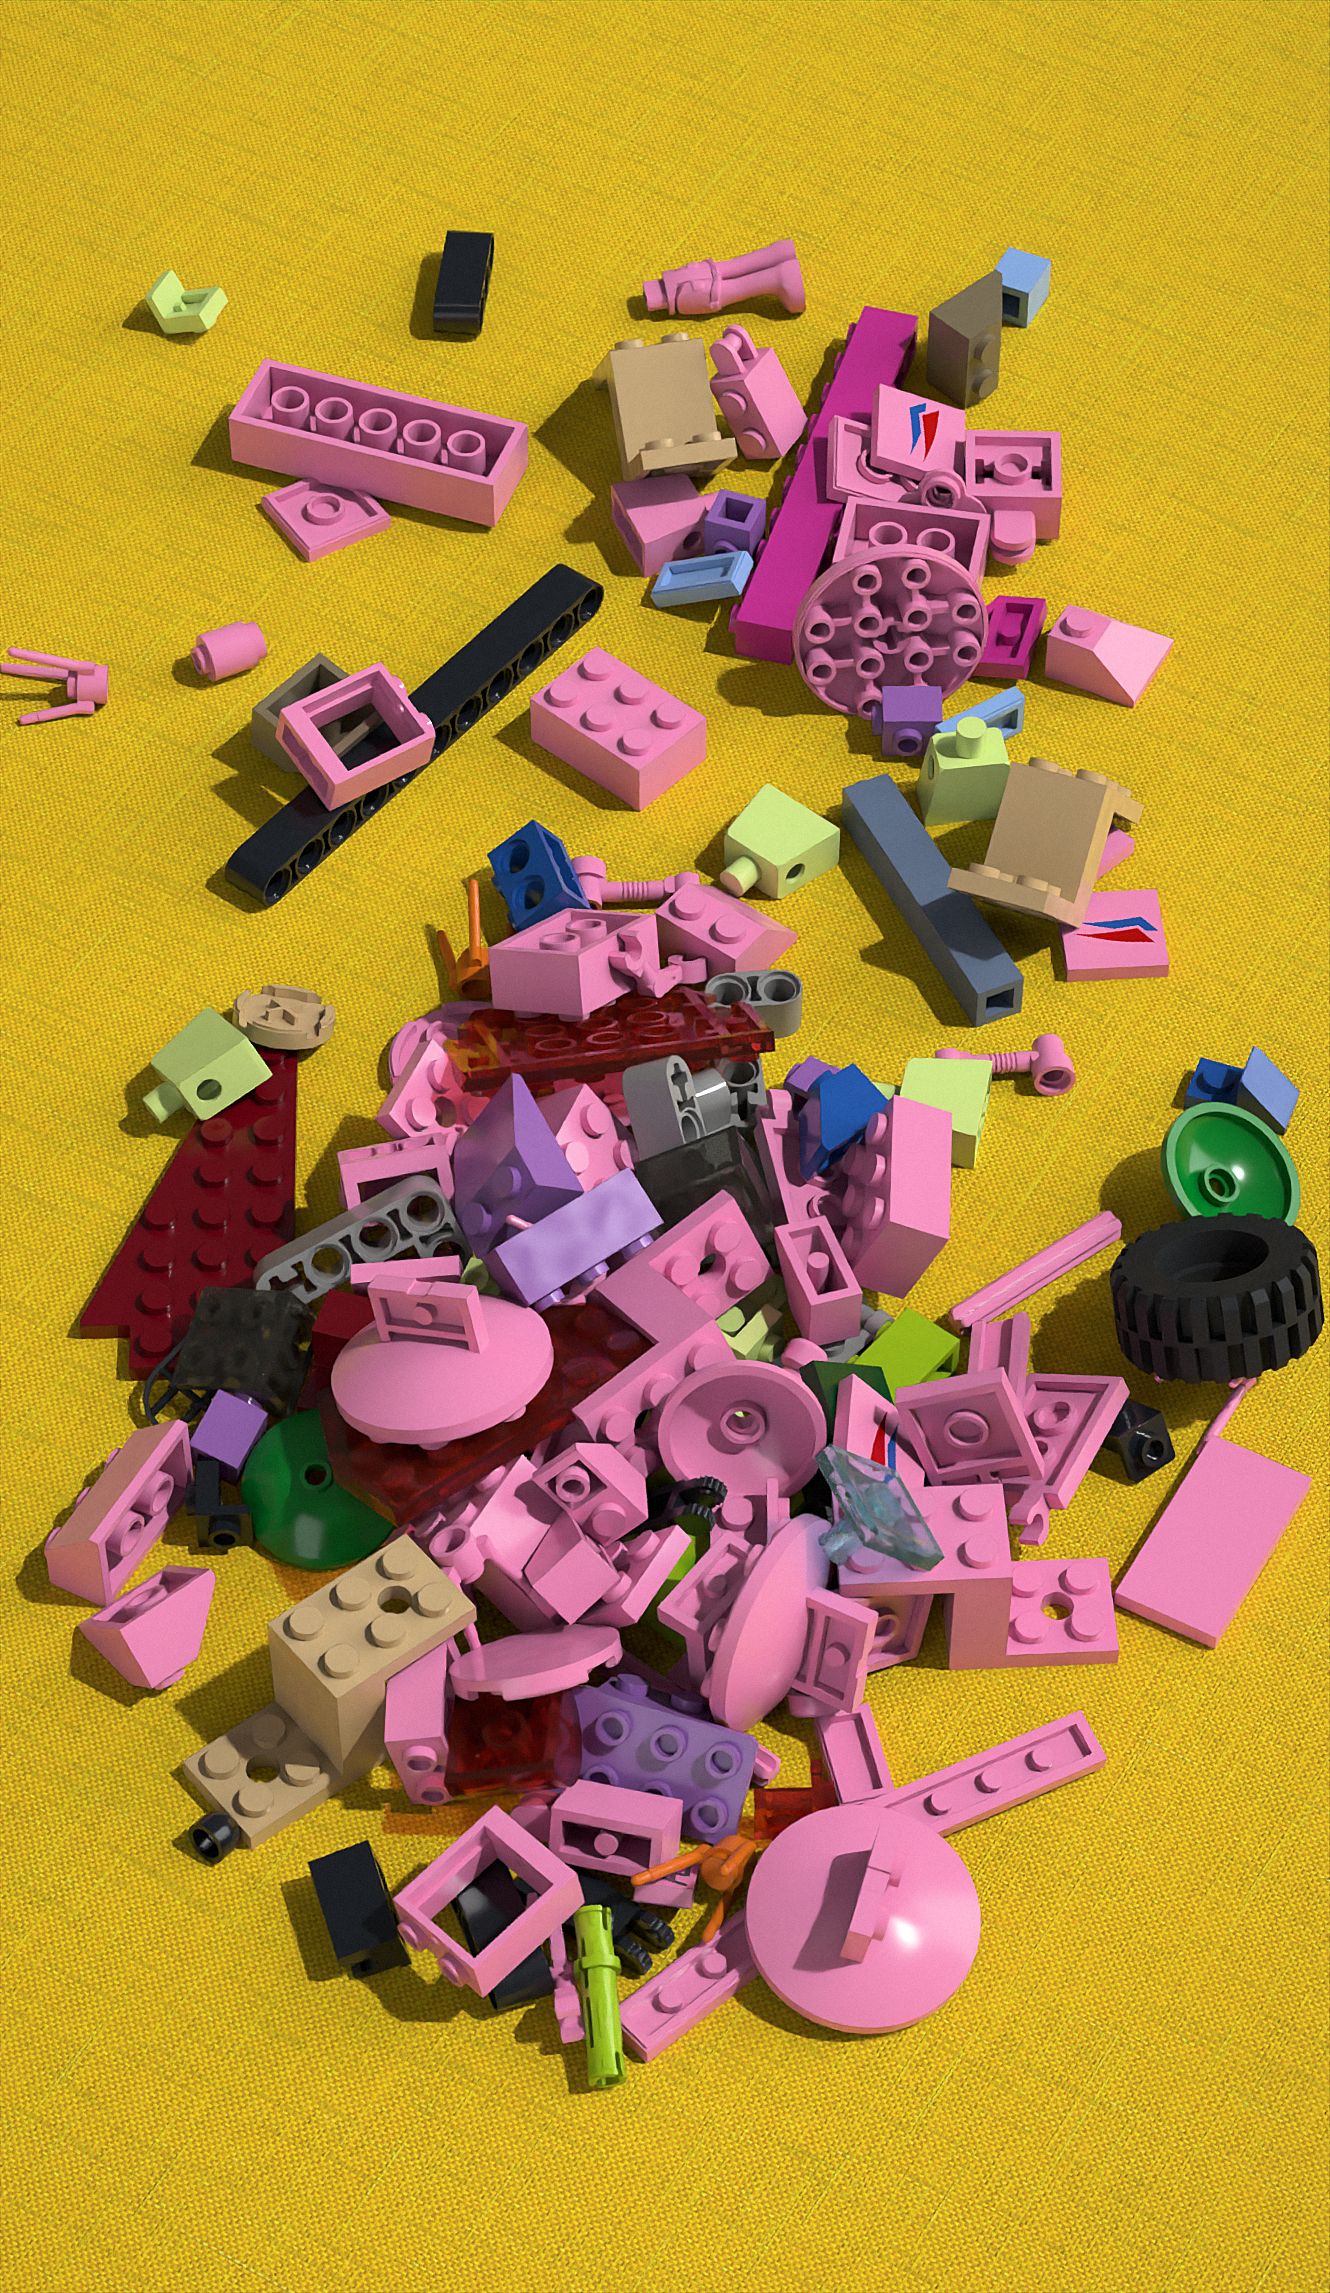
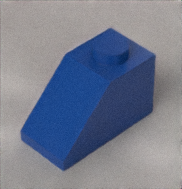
[799,1063,889,1182]

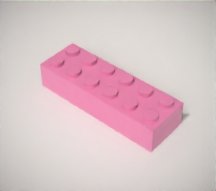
[228,358,528,527]

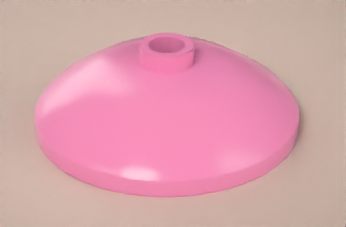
[658,1360,827,1498]

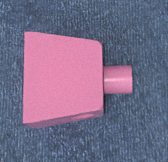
[611,473,719,578]

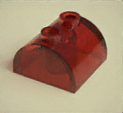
[443,1687,582,1801]

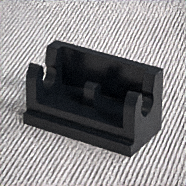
[308,1840,412,1978]

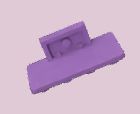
[517,1674,758,1844]

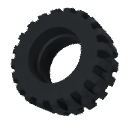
[1110,1212,1325,1384]

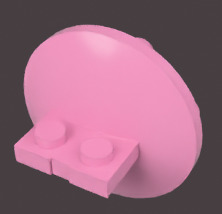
[792,544,989,720]
[331,1274,554,1450]
[700,1513,879,1732]
[744,1805,981,2034]

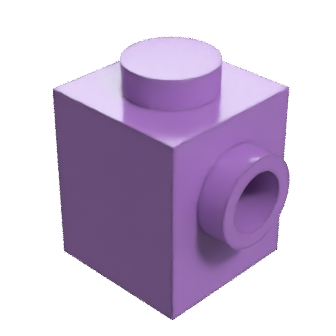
[704,489,766,569]
[872,686,943,756]
[190,1389,268,1487]

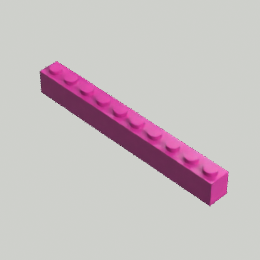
[729,306,918,666]

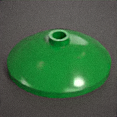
[1160,1102,1300,1226]
[241,1407,407,1571]

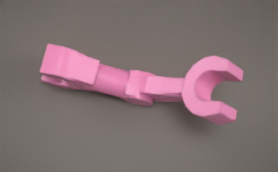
[608,929,708,998]
[526,1892,585,2043]

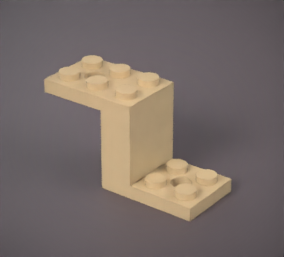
[592,332,738,482]
[946,757,1144,928]
[182,1533,477,1850]

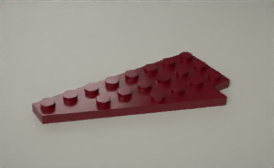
[80,1040,299,1381]

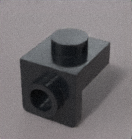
[1100,1398,1175,1483]
[185,1460,254,1549]

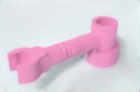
[571,856,699,910]
[935,1034,1076,1096]

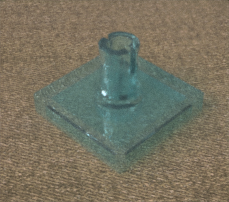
[814,1444,945,1571]

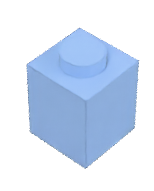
[993,247,1051,328]

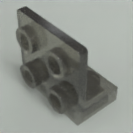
[171,1286,318,1419]

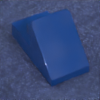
[1184,1046,1300,1136]

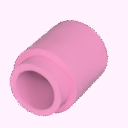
[191,620,267,682]

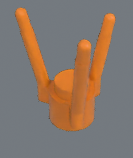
[436,879,517,1001]
[631,1835,758,1943]

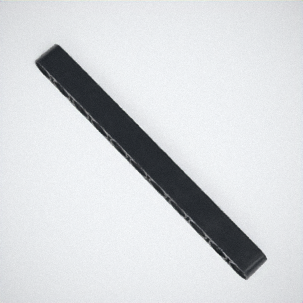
[224,563,604,906]

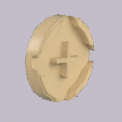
[232,984,335,1050]

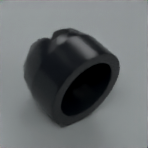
[188,1811,240,1863]

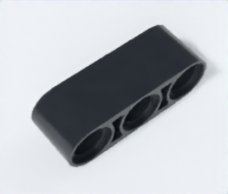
[433,230,494,335]
[450,1858,554,2012]

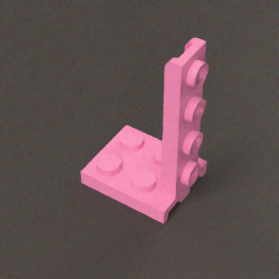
[895,1312,1045,1486]

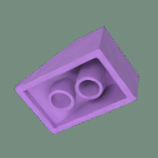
[454,1073,585,1259]

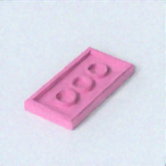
[1114,1434,1312,1649]

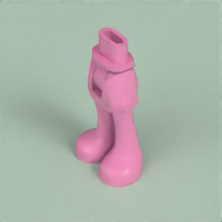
[642,238,806,315]

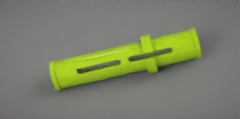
[573,1905,627,2088]

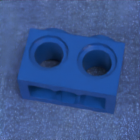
[487,819,592,933]

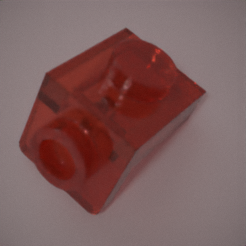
[753,1760,835,1841]

